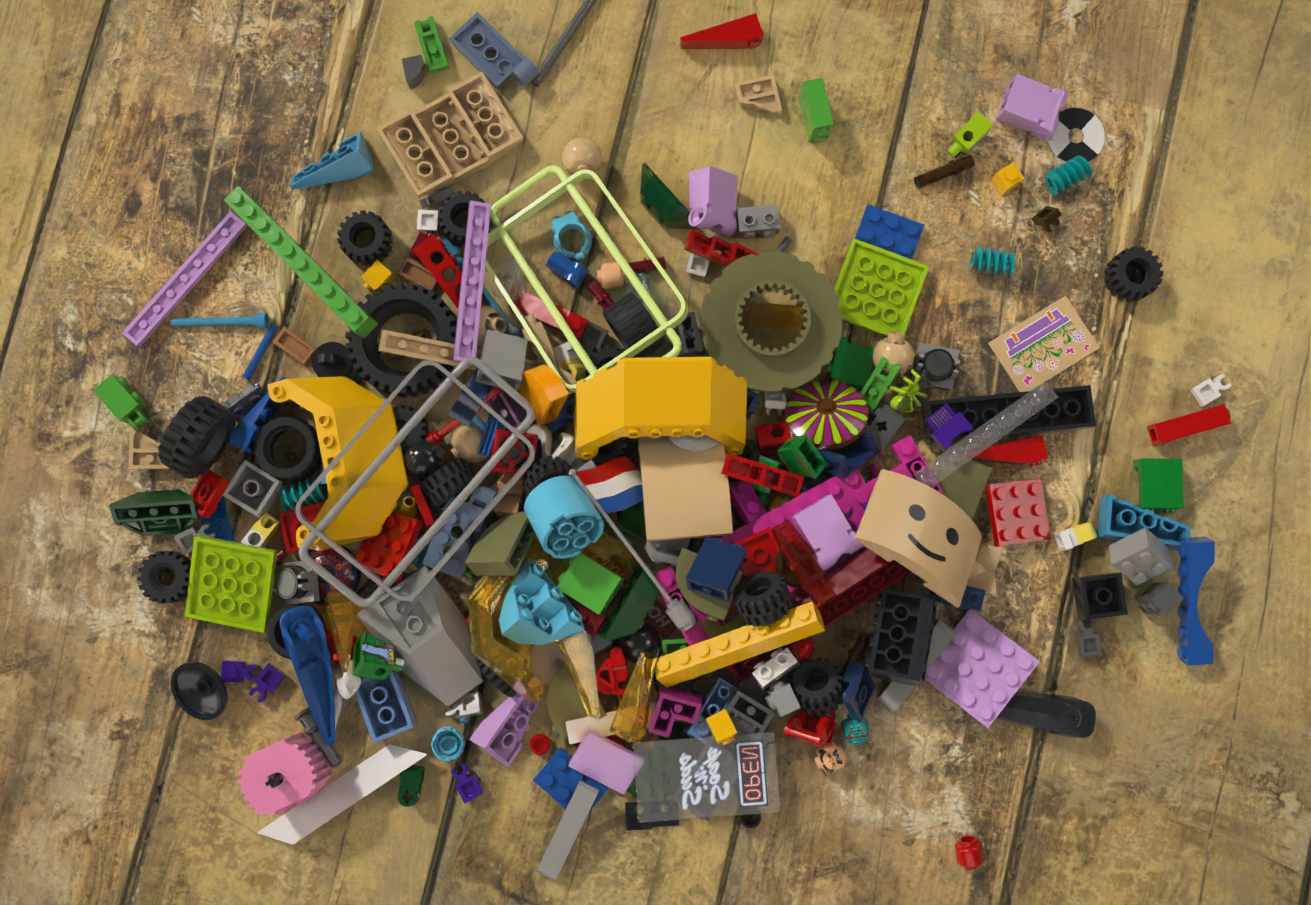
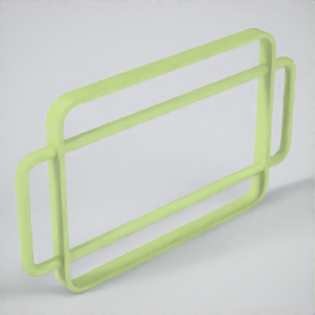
[485,165,688,393]

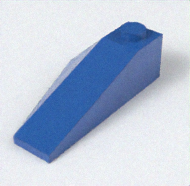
[229,376,287,454]

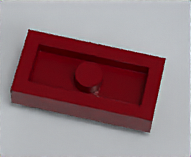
[568,597,607,637]

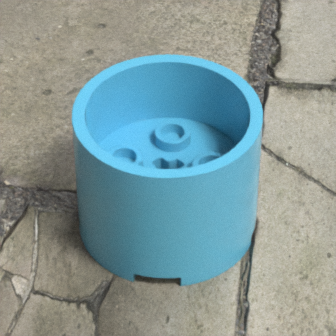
[524,476,604,558]

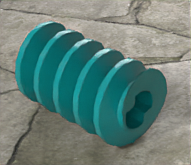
[1045,155,1093,196]
[969,246,1016,278]
[280,476,328,511]

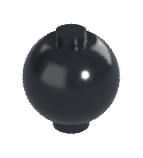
[404,440,446,481]
[619,622,661,665]

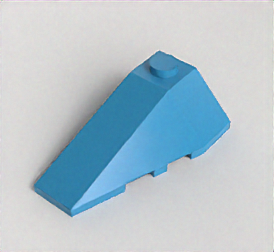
[290,131,373,190]

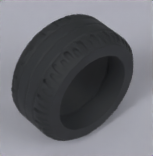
[267,604,326,659]

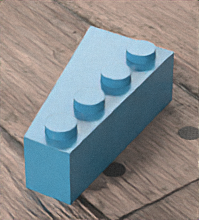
[1097,494,1191,551]

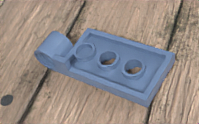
[449,12,539,89]
[422,484,498,579]

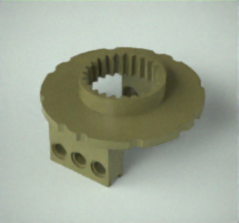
[700,251,843,393]

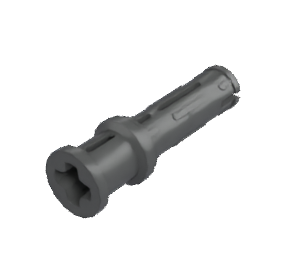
[294,707,343,768]

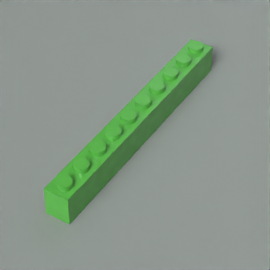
[224,186,378,339]

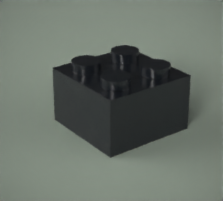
[1072,572,1128,620]

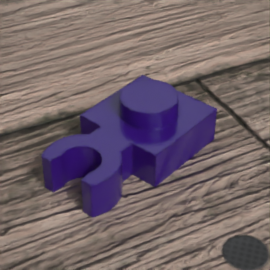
[221,660,260,683]
[249,663,287,703]
[451,762,484,804]

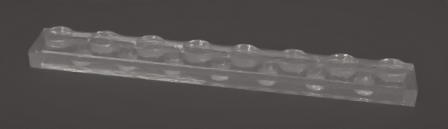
[913,381,1058,488]

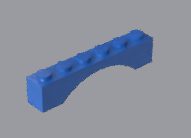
[1177,536,1215,666]

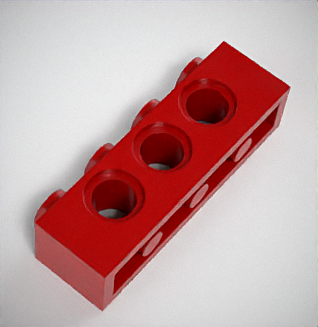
[413,235,483,309]
[755,420,793,457]

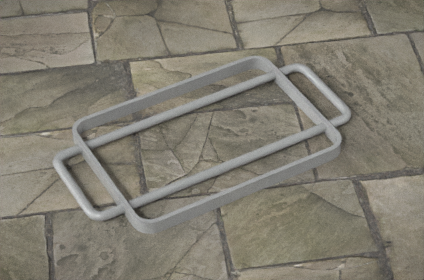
[295,357,535,607]

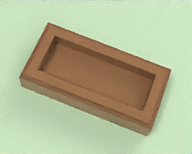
[396,256,438,292]
[272,326,316,367]

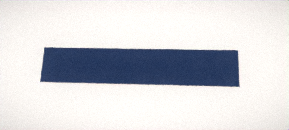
[448,321,524,427]

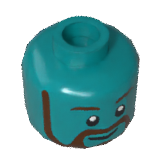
[841,714,870,745]

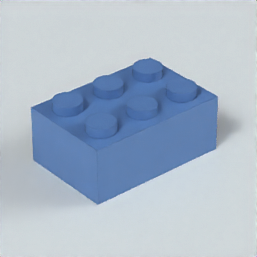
[355,670,418,743]

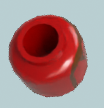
[790,638,815,663]
[955,835,984,870]

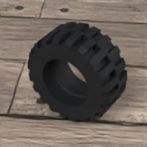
[158,396,236,479]

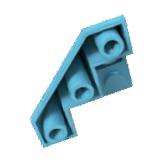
[499,559,584,645]

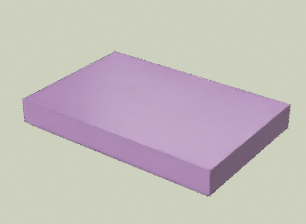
[568,729,645,795]

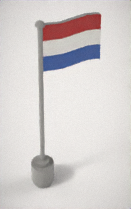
[569,457,697,631]

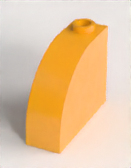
[518,364,569,426]

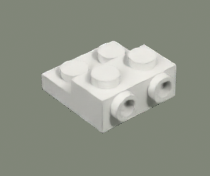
[752,648,797,690]

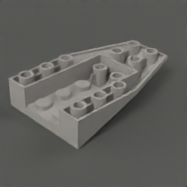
[356,565,483,706]

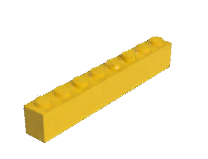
[653,602,825,688]

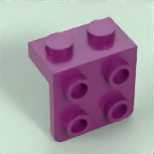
[729,480,767,527]

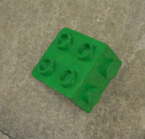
[826,336,874,388]

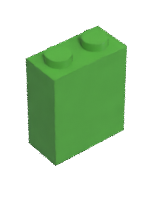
[798,78,834,143]
[557,553,625,615]

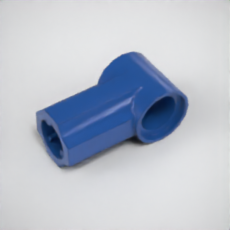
[546,251,589,288]

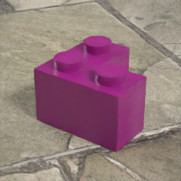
[648,684,702,738]

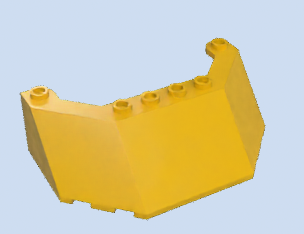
[573,357,747,460]
[267,376,409,551]

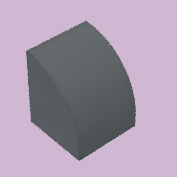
[402,55,426,89]

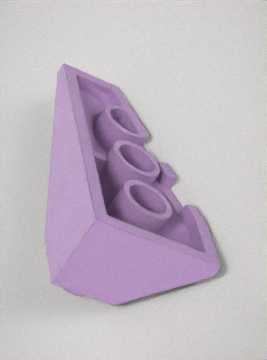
[469,676,545,768]

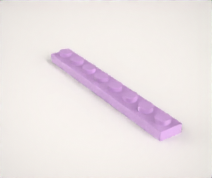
[453,201,491,363]
[122,211,248,347]

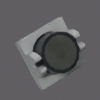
[911,343,960,391]
[272,559,320,605]

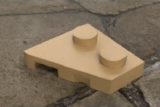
[734,74,782,114]
[129,430,170,470]

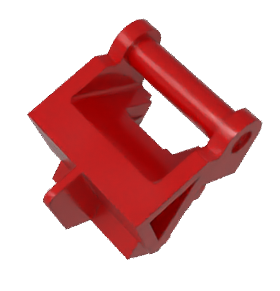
[590,646,629,695]
[784,709,837,748]

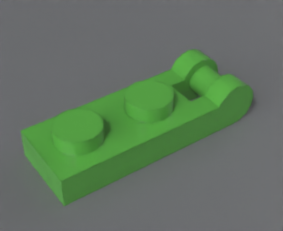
[414,16,449,74]
[861,356,902,414]

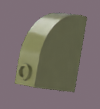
[933,450,992,519]
[465,512,536,576]
[676,548,743,623]
[547,658,607,740]

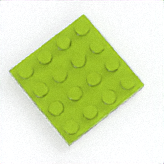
[834,238,929,337]
[185,535,277,633]

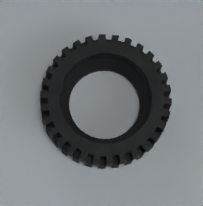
[345,282,457,397]

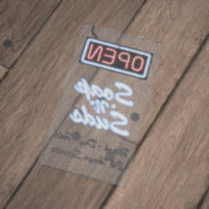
[632,732,781,823]

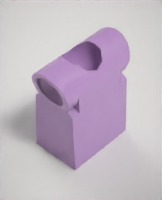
[996,74,1069,141]
[688,166,737,236]
[791,494,864,573]

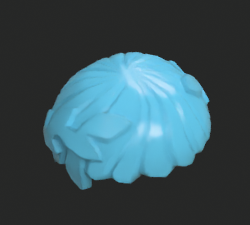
[431,726,465,761]

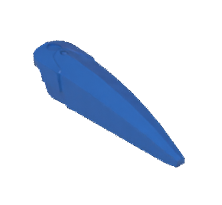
[280,605,336,745]

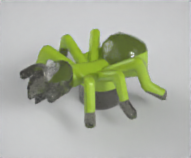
[887,365,932,416]

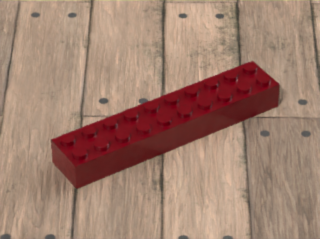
[726,547,912,682]

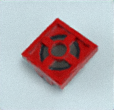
[491,428,538,475]

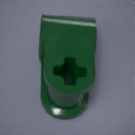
[398,765,425,807]

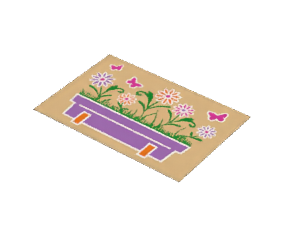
[988,296,1100,392]

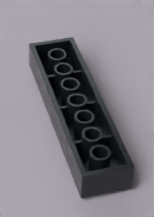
[921,385,1096,445]

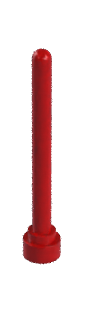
[425,386,503,446]

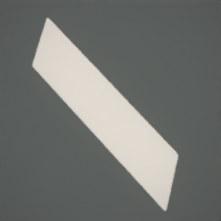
[258,744,427,845]

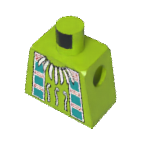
[947,111,993,159]

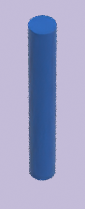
[242,323,279,381]

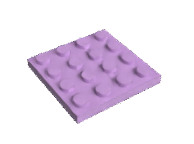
[925,610,1040,728]

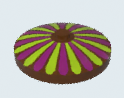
[785,380,868,450]

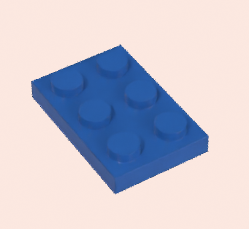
[855,204,924,260]
[533,747,608,810]

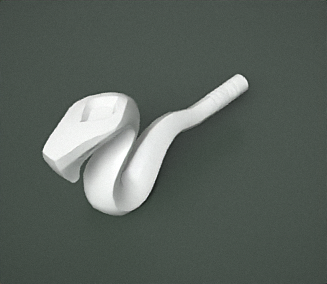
[490,424,575,491]
[331,660,361,745]

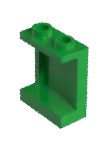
[1133,458,1184,513]

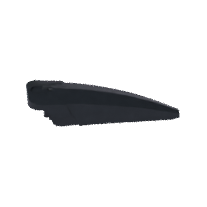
[950,692,1096,738]

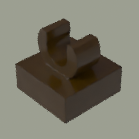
[1031,206,1062,232]

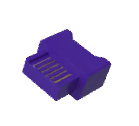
[925,403,973,451]

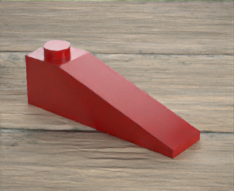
[680,13,764,49]
[509,289,589,343]
[958,435,1048,467]

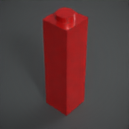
[1147,404,1231,446]

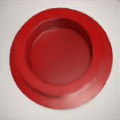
[529,733,551,755]

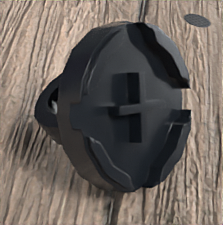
[312,342,354,377]

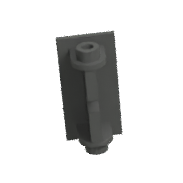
[223,382,266,420]

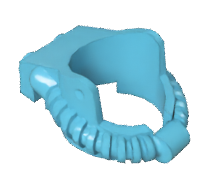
[551,211,592,262]

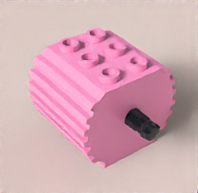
[238,732,332,815]

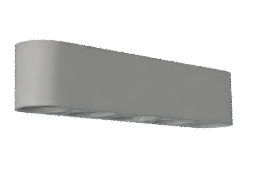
[876,618,956,712]
[536,781,599,881]

